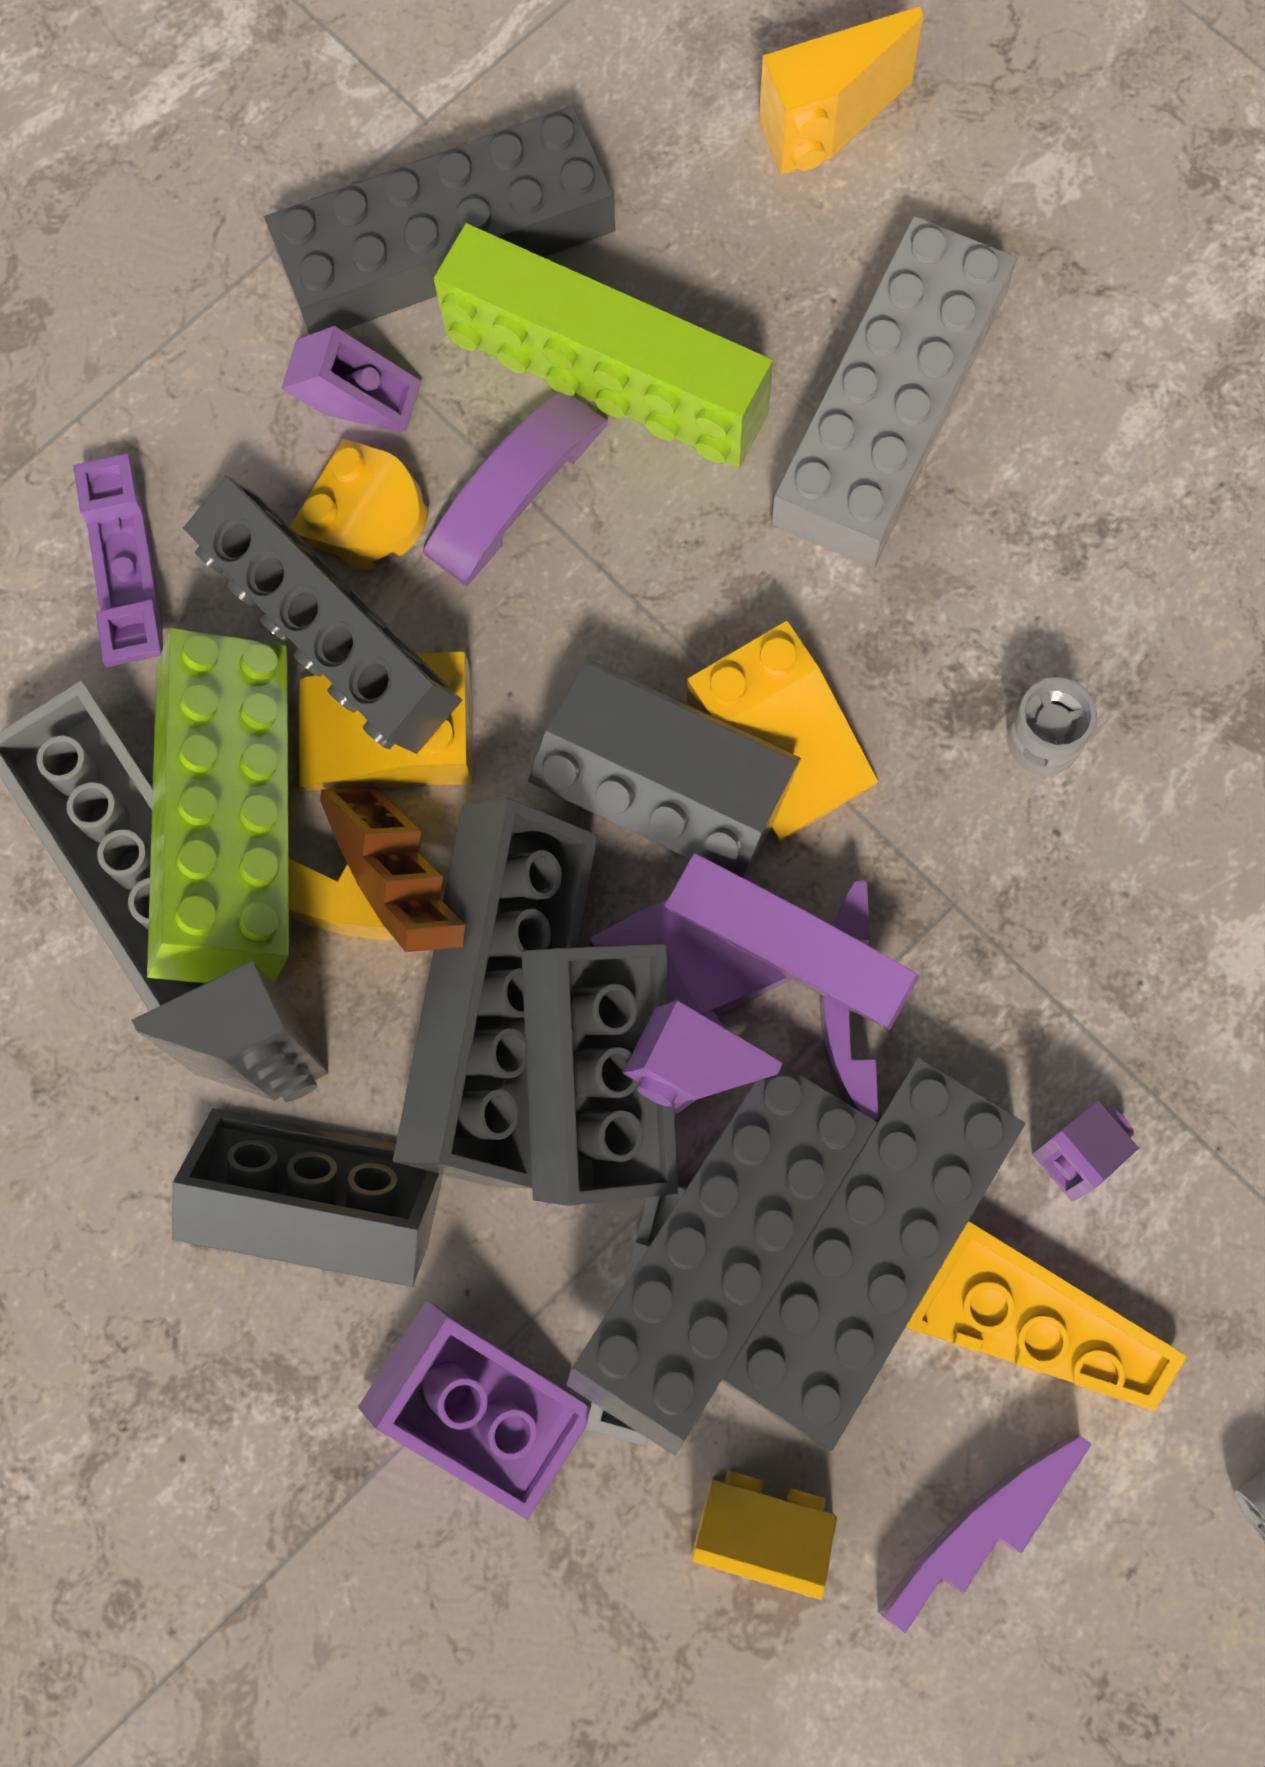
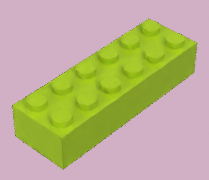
[434,223,773,468]
[147,628,289,984]

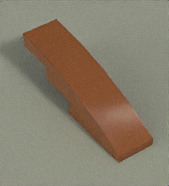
[320,787,465,952]

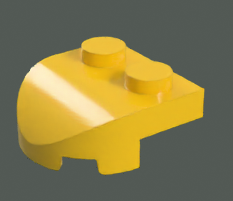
[290,439,428,570]

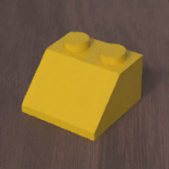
[692,1470,838,1600]

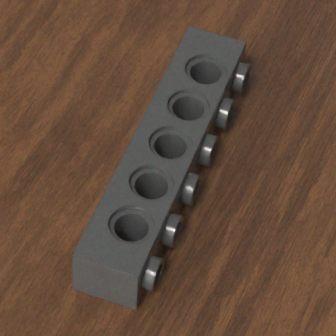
[183,475,462,754]

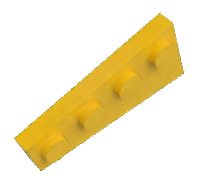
[905,1221,1188,1411]

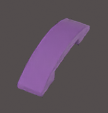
[423,392,608,587]
[73,453,163,668]
[820,881,879,1123]

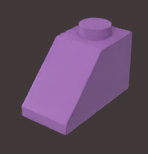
[281,326,421,432]
[623,1000,783,1107]
[1032,1100,1139,1202]

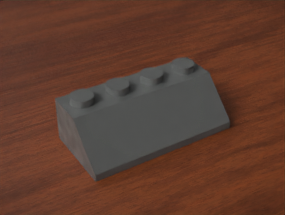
[528,659,801,878]
[521,944,678,1206]
[132,961,328,1102]
[172,1108,443,1287]

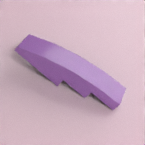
[665,853,919,1030]
[878,1436,1092,1633]

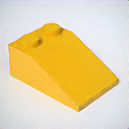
[759,6,924,175]
[687,621,878,843]
[299,652,473,791]

